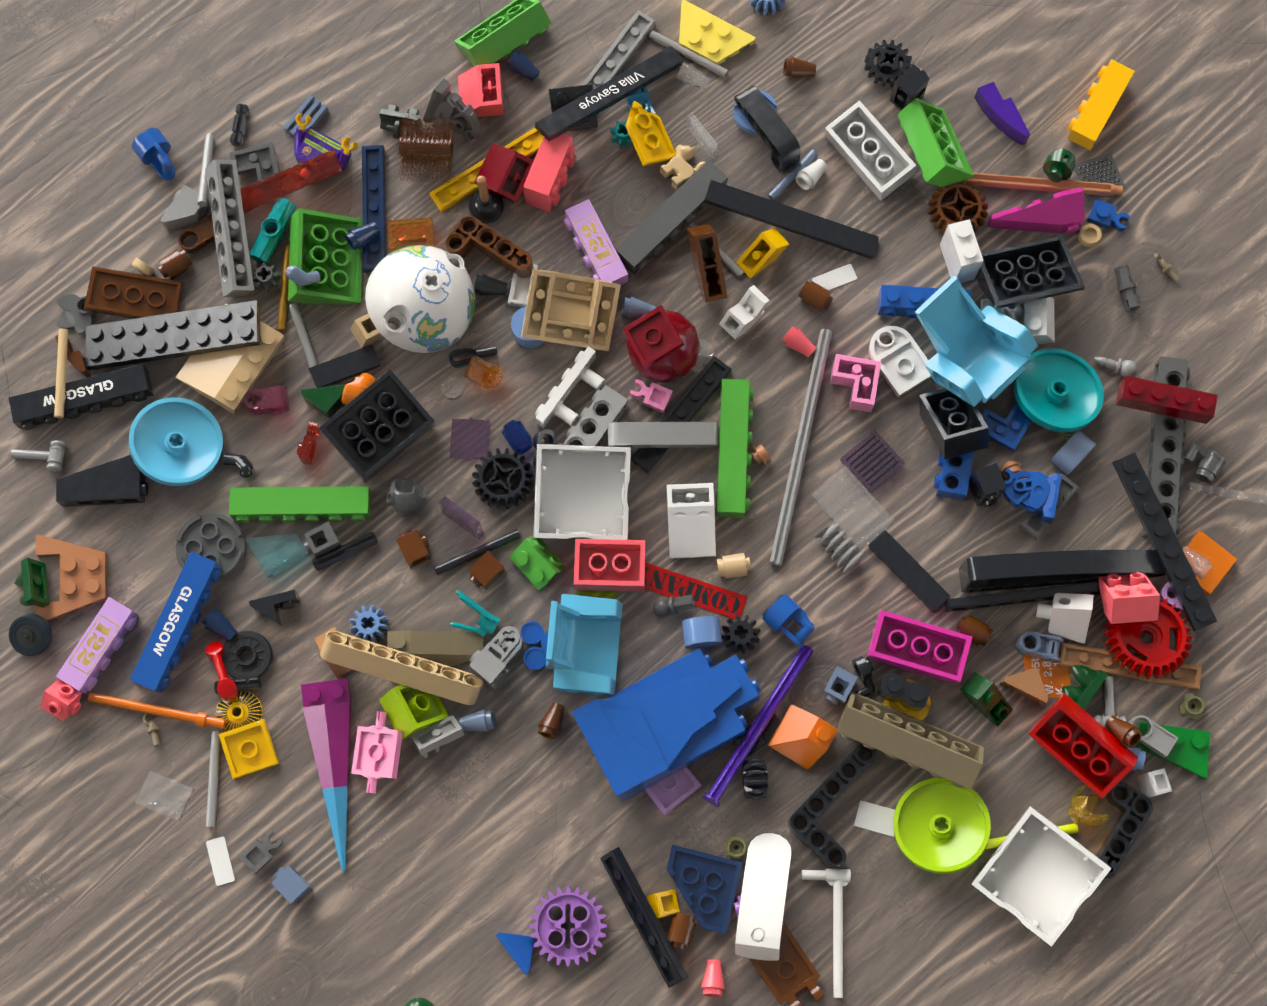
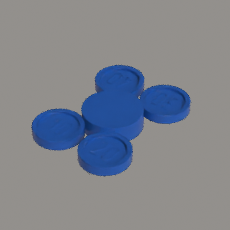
[520,621,549,671]

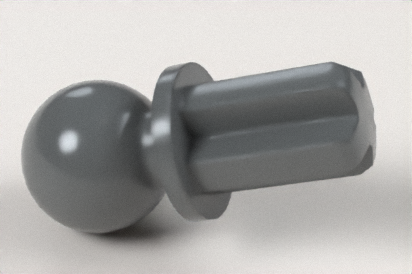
[653,595,695,617]

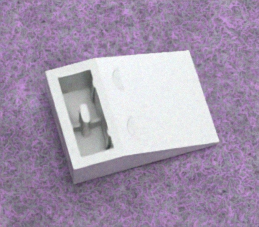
[981,297,1055,345]
[666,483,716,559]

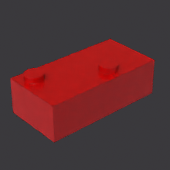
[1029,693,1138,798]

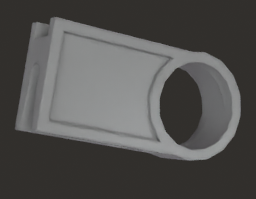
[1128,715,1178,758]

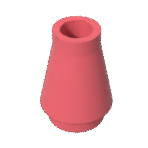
[782,326,816,357]
[701,960,725,997]

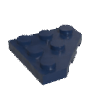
[667,845,743,934]

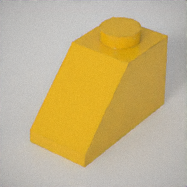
[736,228,789,279]

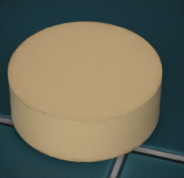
[1078,224,1102,247]
[132,257,155,276]

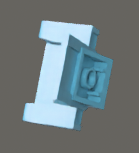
[915,276,1038,406]
[546,594,623,697]

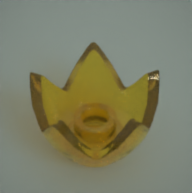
[1067,783,1110,826]

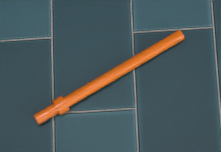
[88,692,226,729]

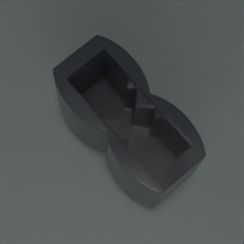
[877,673,930,711]

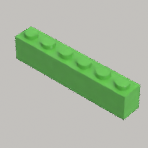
[716,379,754,518]
[229,486,372,523]

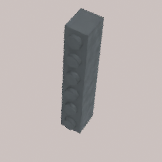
[615,160,728,275]

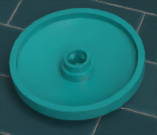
[1013,348,1104,432]

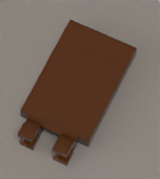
[749,922,824,1006]

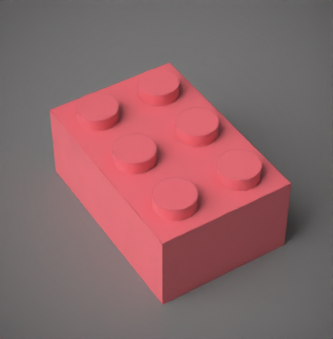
[523,134,576,213]
[574,539,646,592]

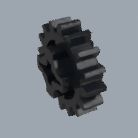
[864,40,912,87]

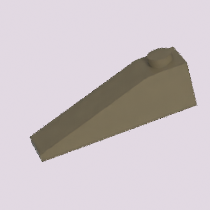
[387,630,484,682]

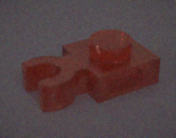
[297,422,320,465]

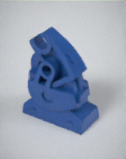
[1003,469,1062,524]

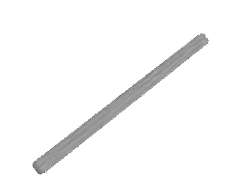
[770,329,832,566]

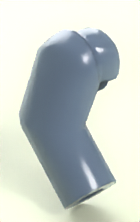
[286,266,320,286]

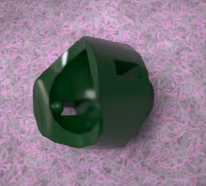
[1043,148,1076,182]

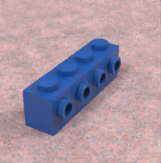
[877,285,972,318]

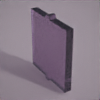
[450,417,490,461]

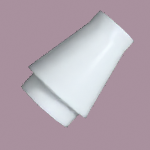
[796,159,827,190]

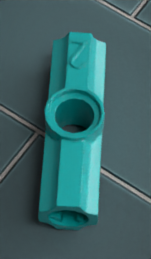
[249,198,296,265]

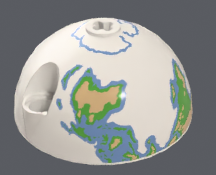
[365,245,476,353]

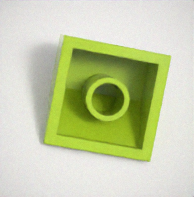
[379,685,449,740]

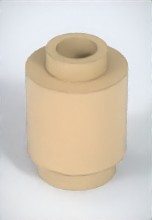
[717,553,751,579]

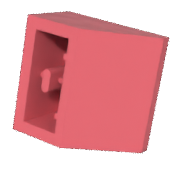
[458,63,504,117]
[1098,572,1160,624]

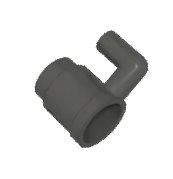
[1184,443,1226,484]

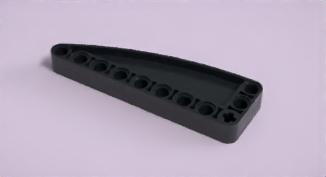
[959,550,1166,593]

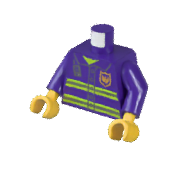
[294,113,358,184]

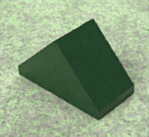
[301,384,346,419]

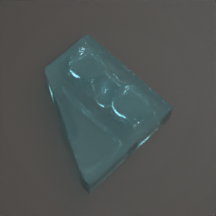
[246,534,309,578]

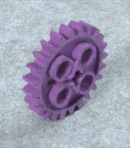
[529,886,608,966]

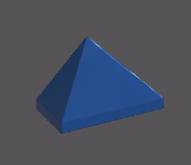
[496,932,535,975]

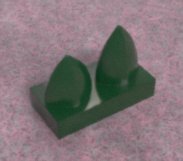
[14,558,49,608]
[1062,665,1108,709]

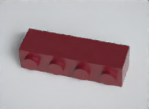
[1116,376,1218,424]

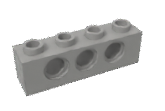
[559,385,628,446]

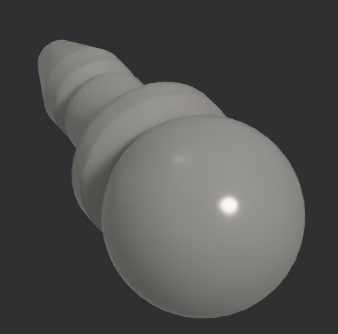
[1094,357,1137,377]

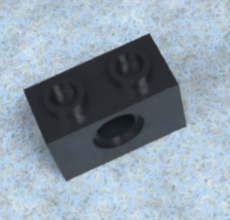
[890,64,930,111]
[969,463,1006,507]

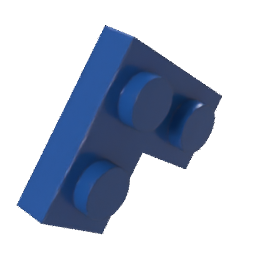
[981,401,1032,452]

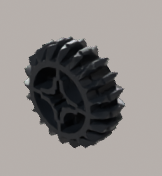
[472,448,534,510]

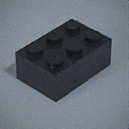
[919,388,989,460]

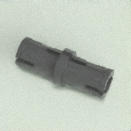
[1114,265,1141,312]

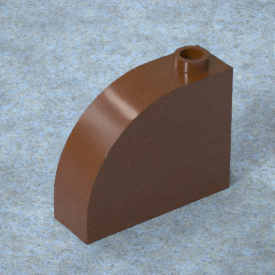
[687,224,728,303]

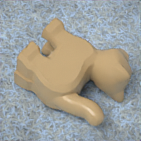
[660,144,706,191]

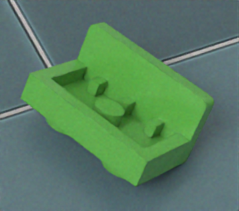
[509,536,565,591]

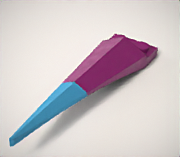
[301,678,351,872]

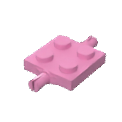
[351,711,403,793]

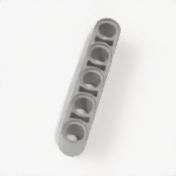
[608,422,719,448]

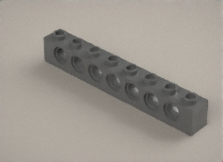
[1142,356,1190,538]

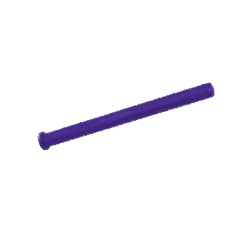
[702,645,813,807]

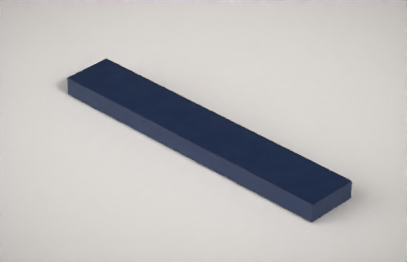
[362,145,386,272]

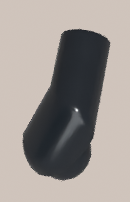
[223,454,253,478]

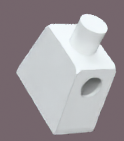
[1036,593,1094,643]

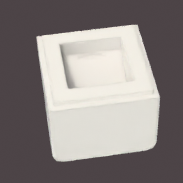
[1137,768,1172,798]

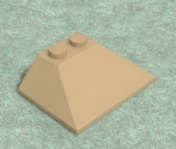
[521,269,621,351]

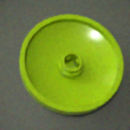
[893,778,991,874]

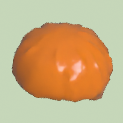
[342,373,376,406]

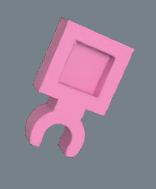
[630,379,673,413]

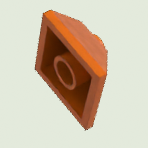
[767,705,837,770]

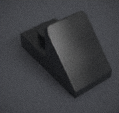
[249,589,300,626]

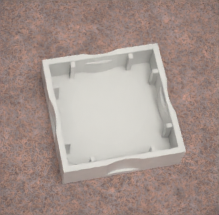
[534,444,631,540]
[972,806,1111,947]

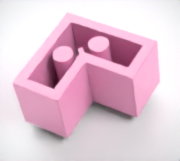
[830,354,881,413]

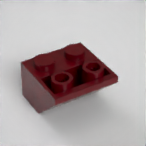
[474,143,534,203]

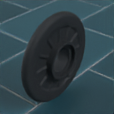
[222,631,272,680]

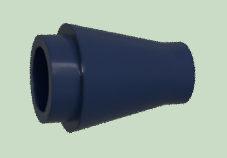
[507,51,540,82]
[345,222,380,250]
[202,609,238,642]

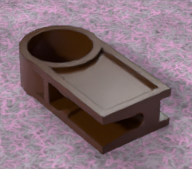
[178,214,215,254]

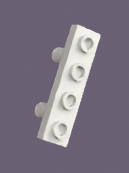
[535,346,605,429]

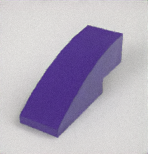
[974,82,1030,145]

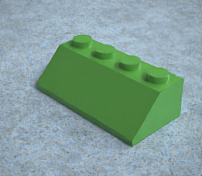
[454,0,552,67]
[897,98,974,187]

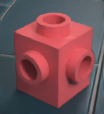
[40,679,82,722]

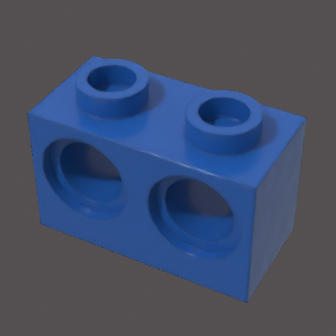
[933,452,974,501]

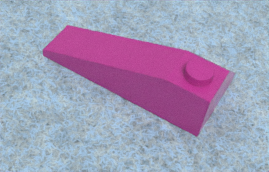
[988,187,1085,234]

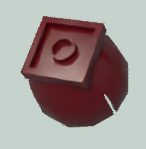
[622,305,701,383]

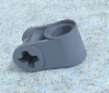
[1015,631,1064,663]

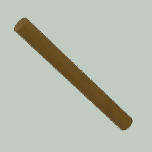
[277,245,290,332]

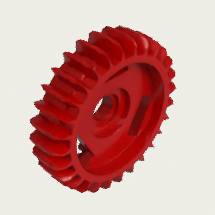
[1103,598,1193,680]

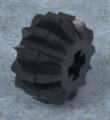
[721,614,761,654]
[742,759,768,800]

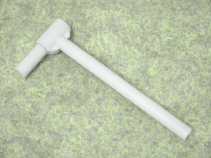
[802,869,851,998]

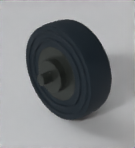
[8,614,52,656]

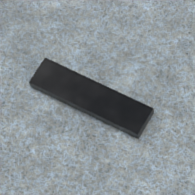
[868,530,950,612]

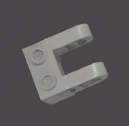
[469,626,523,690]

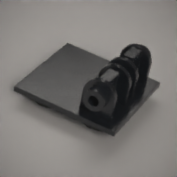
[549,84,598,131]

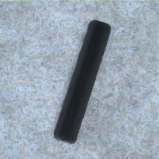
[312,532,378,571]

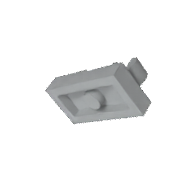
[410,715,464,758]

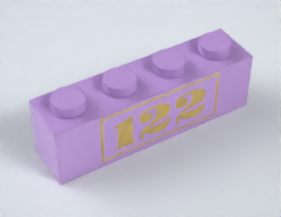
[563,199,628,285]
[56,597,138,694]

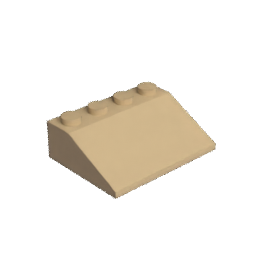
[176,304,284,415]

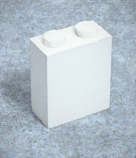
[940,219,983,283]

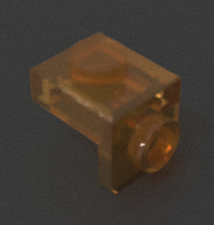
[464,356,504,389]

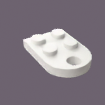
[869,326,931,398]

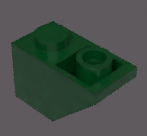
[960,672,1013,727]

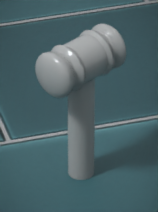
[10,440,67,472]
[1094,676,1127,731]

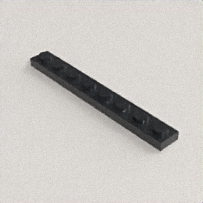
[1112,452,1217,631]

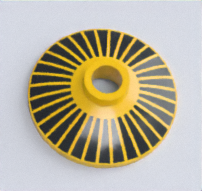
[215,691,263,732]

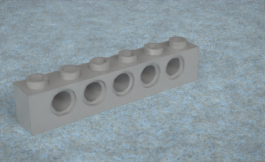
[205,159,254,297]

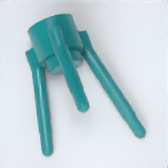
[450,590,500,637]

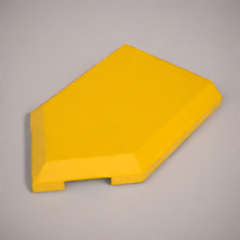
[625,101,676,167]

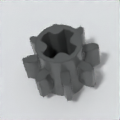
[252,263,281,292]

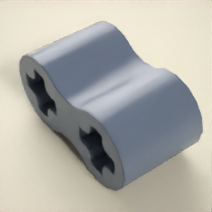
[1050,430,1096,476]

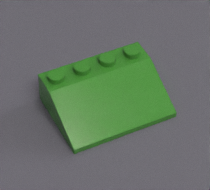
[288,208,363,305]

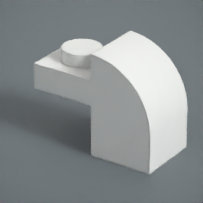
[719,285,770,339]

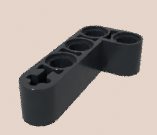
[734,85,800,172]
[1096,782,1153,879]

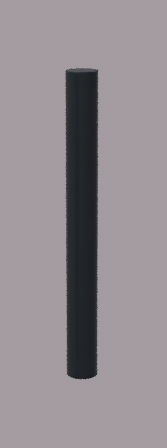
[434,529,521,575]

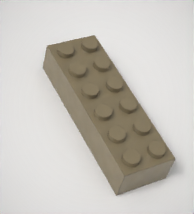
[837,691,984,789]

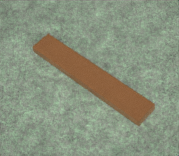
[1058,642,1202,691]

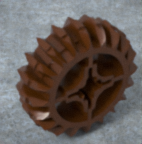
[927,180,988,235]

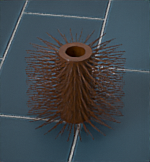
[397,114,455,183]

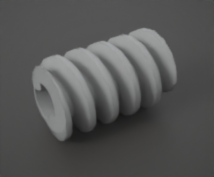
[815,522,864,574]

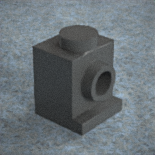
[303,522,342,557]

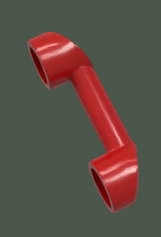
[205,641,239,702]

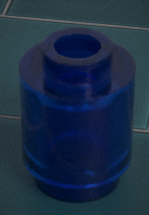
[502,420,534,455]

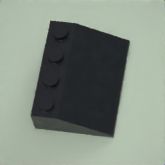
[976,235,1085,309]
[319,369,435,483]

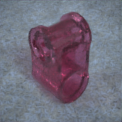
[244,385,290,415]

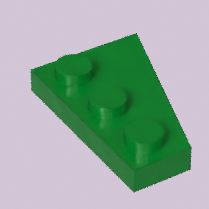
[1135,722,1210,780]

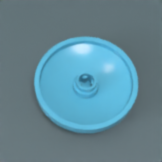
[129,397,223,486]

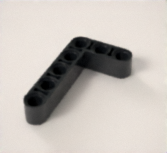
[788,743,876,869]

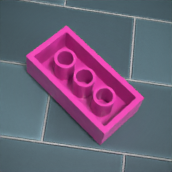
[866,610,972,686]

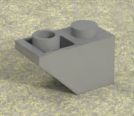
[160,185,210,231]

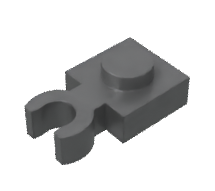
[239,830,283,874]

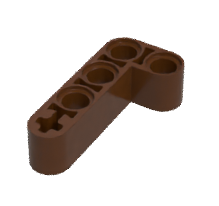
[445,216,534,278]

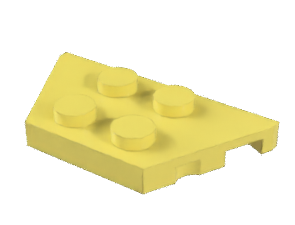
[679,0,755,65]

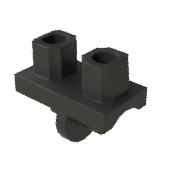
[379,104,420,139]

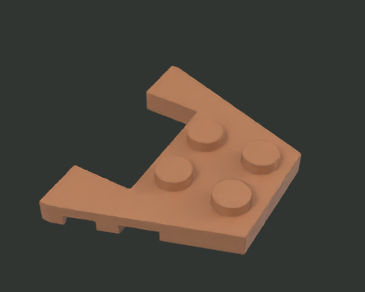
[35,535,107,621]

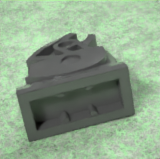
[423,79,482,142]

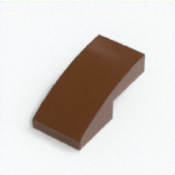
[55,335,92,378]

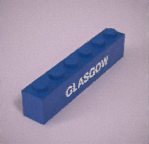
[130,551,222,693]

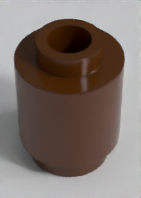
[157,249,193,280]
[798,281,833,311]
[956,615,993,646]
[668,912,696,950]

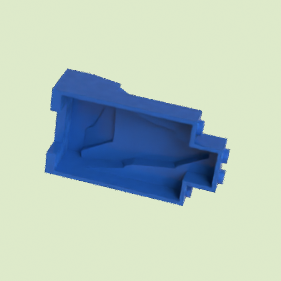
[572,648,761,803]

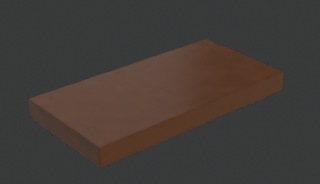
[84,266,183,319]

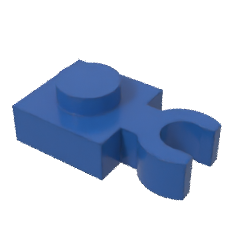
[1087,199,1130,232]

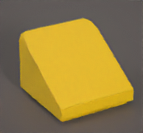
[647,889,680,919]

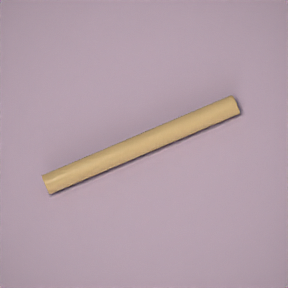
[54,329,68,418]

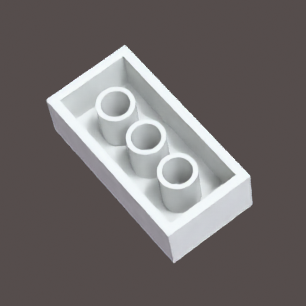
[825,100,916,201]

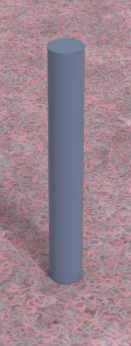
[768,150,818,201]

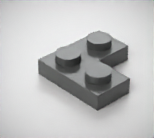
[230,142,283,191]

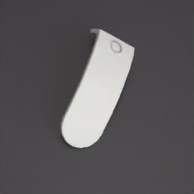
[735,833,791,961]

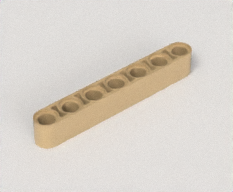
[320,631,483,705]

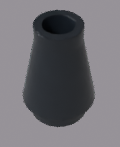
[474,274,507,296]

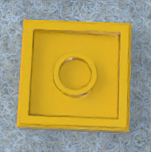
[218,719,280,779]

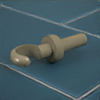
[1154,253,1179,282]
[143,713,160,747]

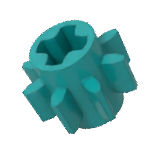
[610,119,631,149]

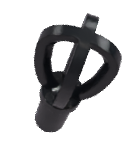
[449,346,498,368]

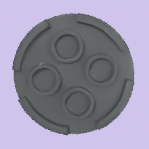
[176,513,246,581]

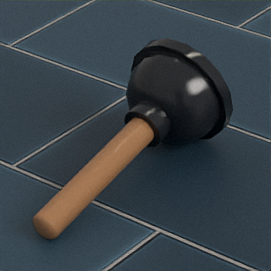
[469,176,504,224]

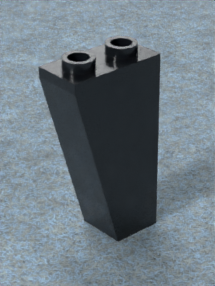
[56,455,149,507]

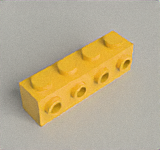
[1067,59,1135,150]

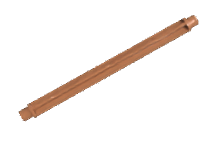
[958,173,1123,197]

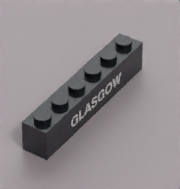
[8,364,154,430]

